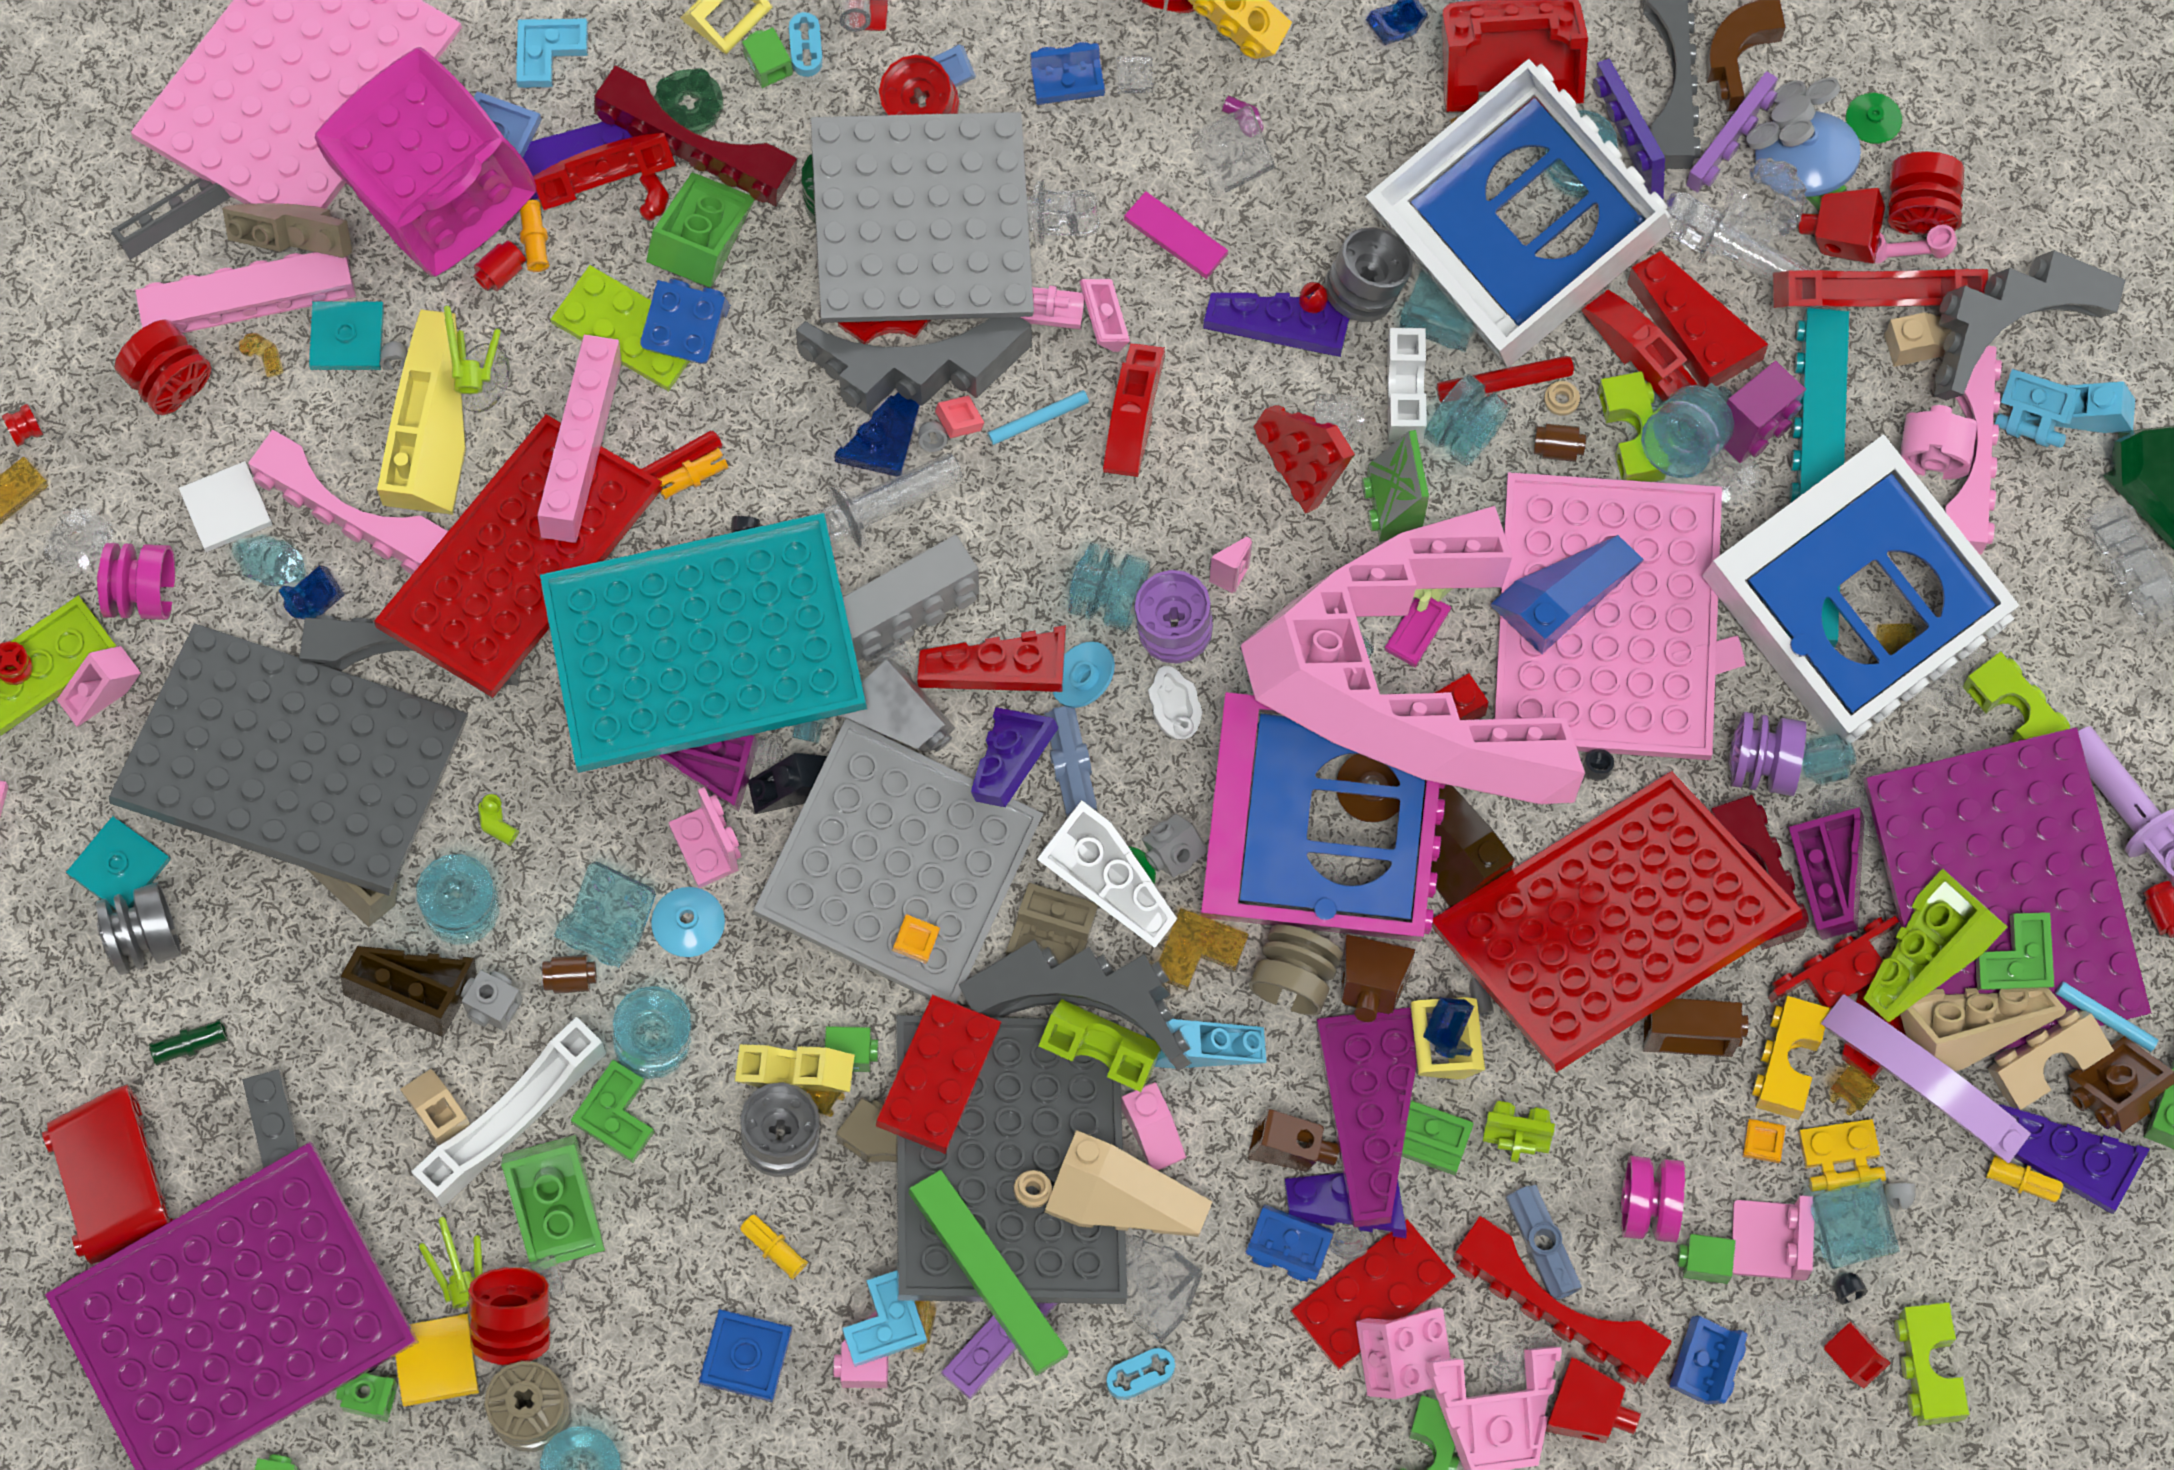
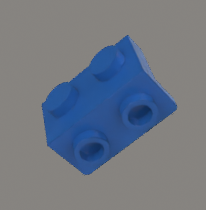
[1030,42,1105,105]
[1245,1204,1335,1281]
[1669,1316,1748,1405]

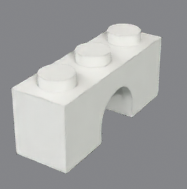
[1387,328,1427,443]

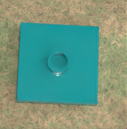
[309,301,384,370]
[66,816,171,910]

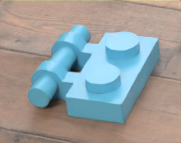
[1995,369,2081,448]

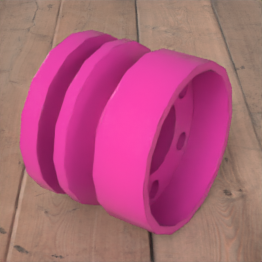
[97,543,175,620]

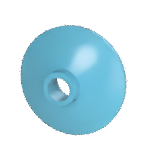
[1053,642,1115,708]
[651,887,725,957]

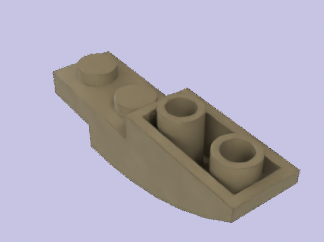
[222,203,352,258]

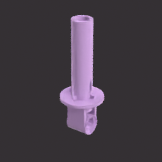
[2078,726,2174,885]

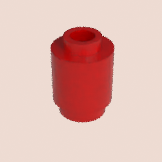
[473,240,526,292]
[2143,881,2174,938]

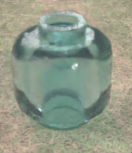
[1802,734,1857,785]

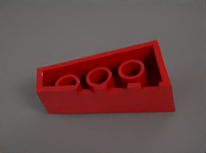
[1627,251,1769,393]

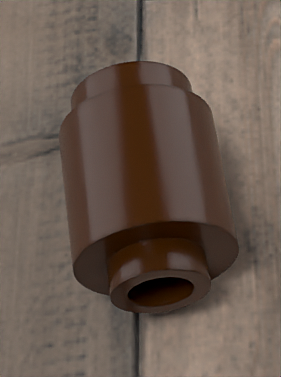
[1534,423,1586,462]
[542,955,597,994]

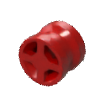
[1,403,43,447]
[0,641,33,685]

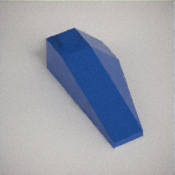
[1491,535,1644,654]

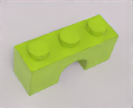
[1598,371,1672,482]
[1963,651,2070,743]
[1039,999,1161,1092]
[1894,1302,1969,1426]

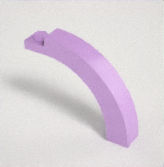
[1821,994,2031,1163]

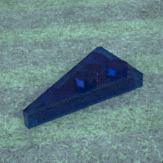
[835,392,921,478]

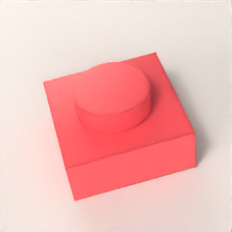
[935,396,984,438]

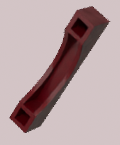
[594,65,798,207]

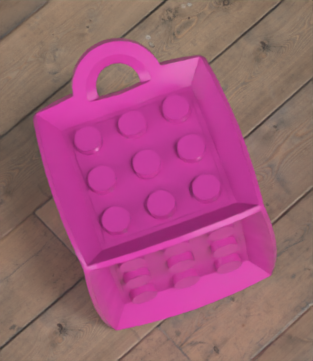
[314,47,536,277]

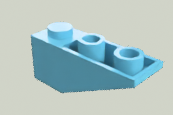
[2025,381,2135,433]
[1146,1019,1267,1068]

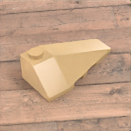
[1900,988,2066,1071]
[1045,1130,1212,1237]

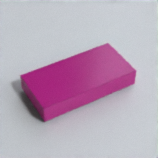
[1384,598,1451,668]

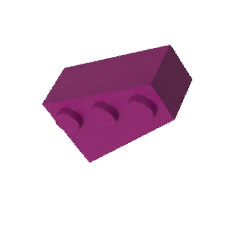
[654,735,759,812]
[1789,807,1865,940]

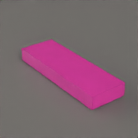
[1124,191,1228,279]

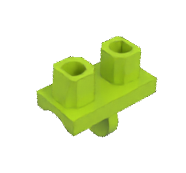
[1483,1101,1555,1163]

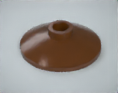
[1337,754,1400,823]

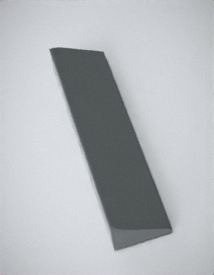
[111,178,232,260]

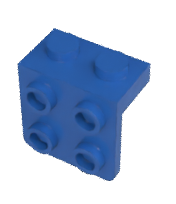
[640,279,731,364]

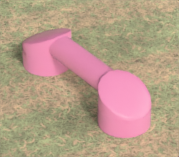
[1875,225,1957,263]

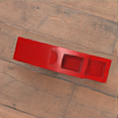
[1581,289,1704,415]
[1103,343,1165,477]

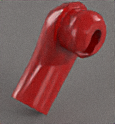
[639,173,669,221]

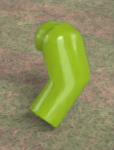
[478,794,519,846]

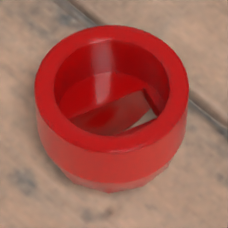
[1299,282,1328,313]

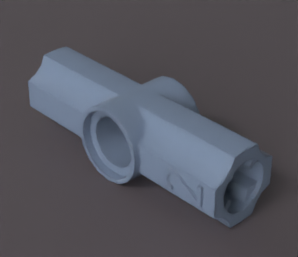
[1045,706,1097,818]
[1506,1185,1582,1300]

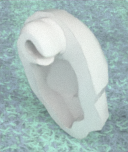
[1148,666,1202,740]

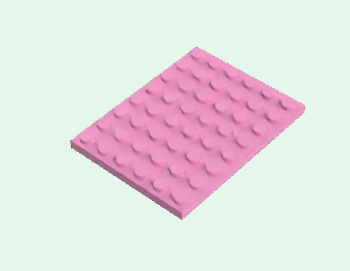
[131,0,462,209]
[1494,473,1722,760]

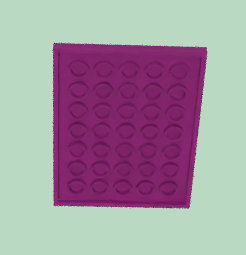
[1863,727,2152,1052]
[45,1142,419,1470]

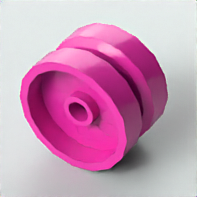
[1621,1156,1685,1243]

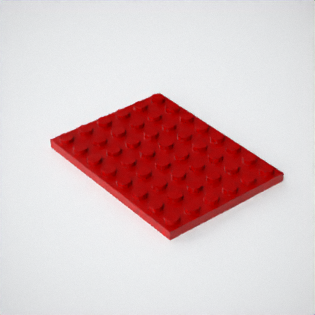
[1432,771,1802,1073]

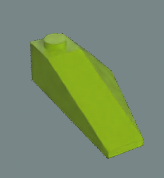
[1864,868,2008,1022]

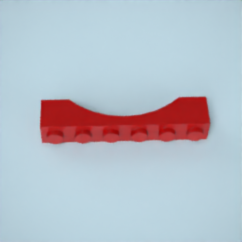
[1773,269,1988,308]
[1453,1216,1672,1385]

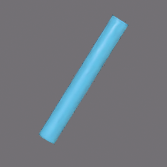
[987,390,1089,445]
[2055,981,2158,1052]

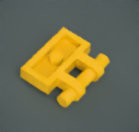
[1798,1119,1886,1193]

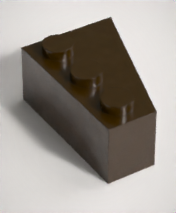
[340,946,476,1037]

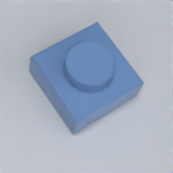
[932,45,976,87]

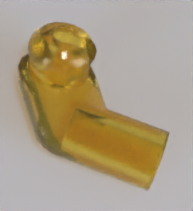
[239,333,284,377]

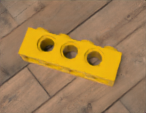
[1188,0,1292,59]

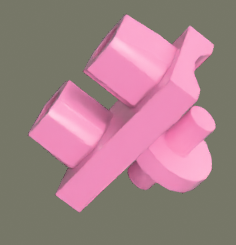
[1021,285,1085,330]

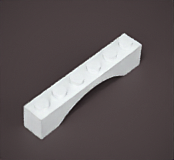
[411,1017,606,1208]

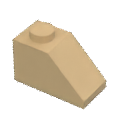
[1884,312,1951,367]

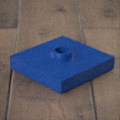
[699,1309,793,1402]

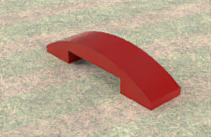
[533,133,676,210]

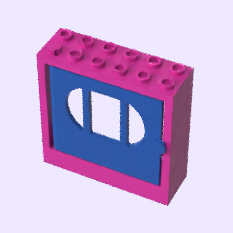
[1201,692,1446,942]

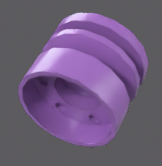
[1134,570,1213,664]
[1729,712,1806,796]

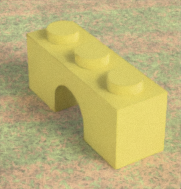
[735,1044,855,1092]

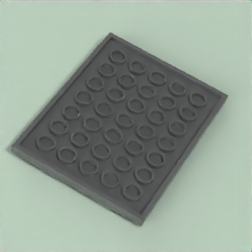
[109,623,468,896]
[896,1015,1128,1304]

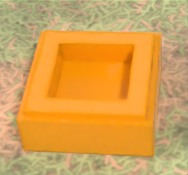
[892,914,940,964]
[1742,1119,1786,1163]

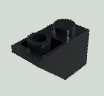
[748,753,827,814]

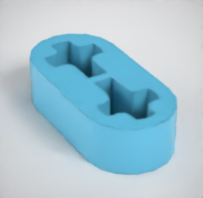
[789,12,823,77]
[1106,1348,1175,1400]

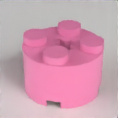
[1900,405,1978,480]

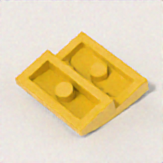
[395,1314,479,1407]

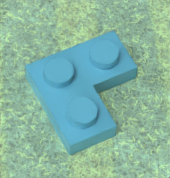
[516,19,588,88]
[842,1270,927,1367]

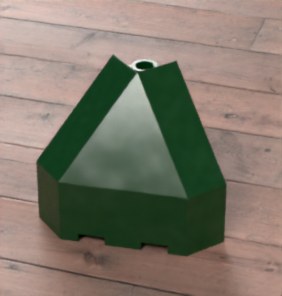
[2103,425,2174,550]

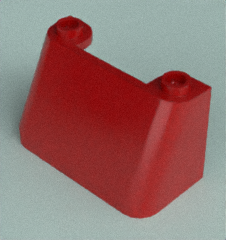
[1442,0,1588,112]
[42,1084,173,1265]

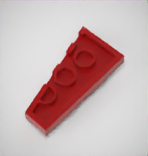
[917,625,1066,692]

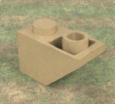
[400,1069,470,1146]

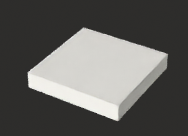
[179,461,272,552]

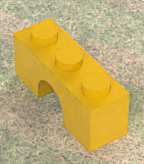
[1752,996,1831,1120]

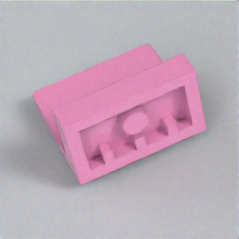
[668,787,741,888]
[1732,1196,1815,1281]
[1356,1307,1451,1399]

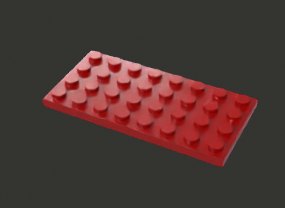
[374,414,663,698]

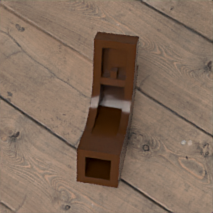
[1706,0,1786,111]

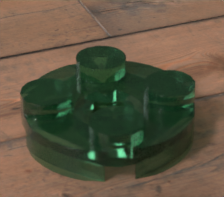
[654,68,724,134]

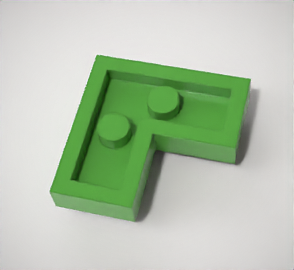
[1976,913,2054,990]
[570,1060,654,1163]

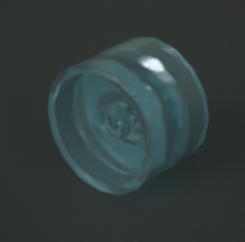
[1424,374,1511,466]

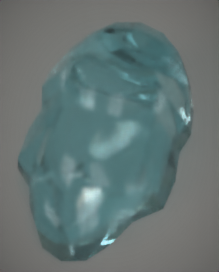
[232,534,306,587]

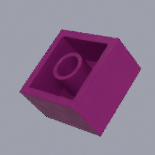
[1710,360,1806,463]

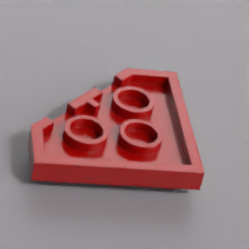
[1253,405,1355,514]

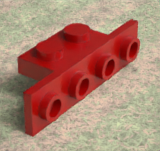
[1767,916,1899,1008]

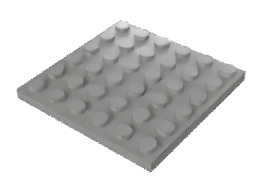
[810,112,1034,323]
[752,718,1043,1004]

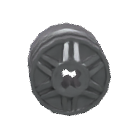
[1324,227,1413,322]
[96,882,181,975]
[740,1082,820,1177]

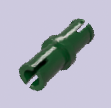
[149,1019,228,1066]

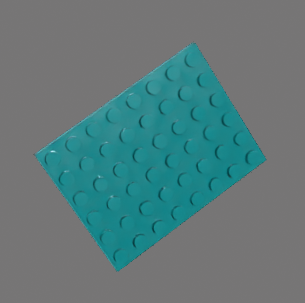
[540,513,867,773]

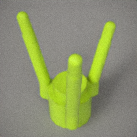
[444,305,501,394]
[419,1217,483,1309]

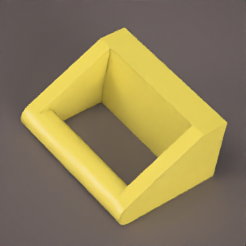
[680,0,772,54]
[1410,997,1485,1079]

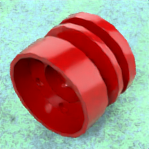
[879,54,960,115]
[1888,151,1965,235]
[114,319,212,415]
[468,1267,551,1365]

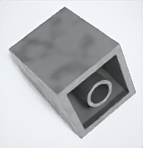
[840,659,955,752]

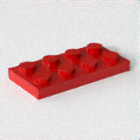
[876,995,1001,1154]
[1290,1219,1456,1371]

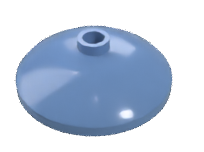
[1755,111,1861,197]

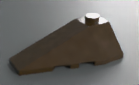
[1418,780,1515,907]

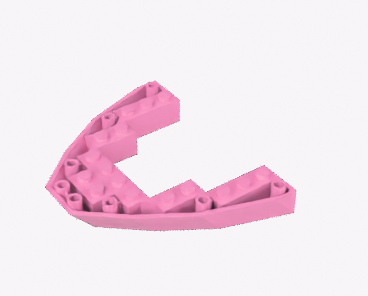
[1240,506,1585,804]

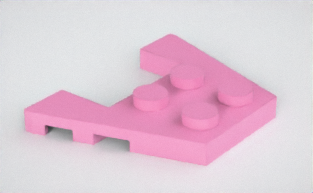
[1426,1346,1562,1470]

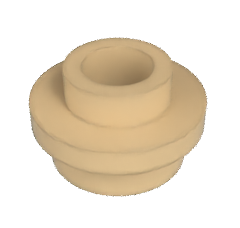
[1544,381,1580,416]
[1014,1170,1052,1208]

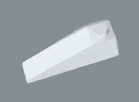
[1037,800,1177,948]

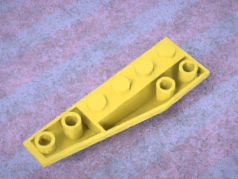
[377,309,466,515]

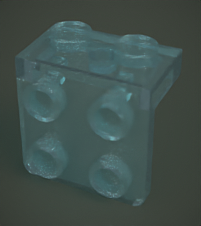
[1399,270,1487,352]
[554,861,656,968]
[1811,1178,1900,1269]

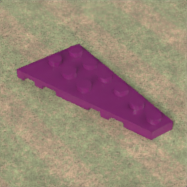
[1316,1007,1417,1228]

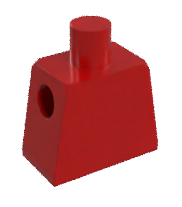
[1799,188,1885,264]
[1546,1357,1641,1443]

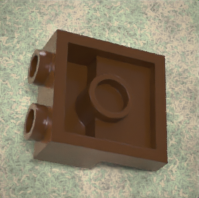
[2068,1036,2174,1133]

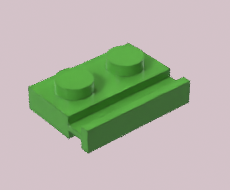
[1402,1101,1474,1176]

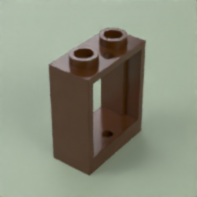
[1643,998,1749,1057]

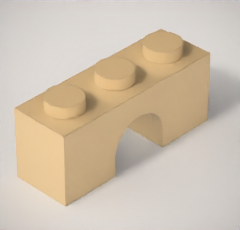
[1987,1009,2114,1110]

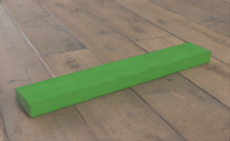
[908,1170,1069,1376]

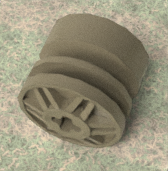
[1249,924,1343,1016]
[484,1361,571,1452]

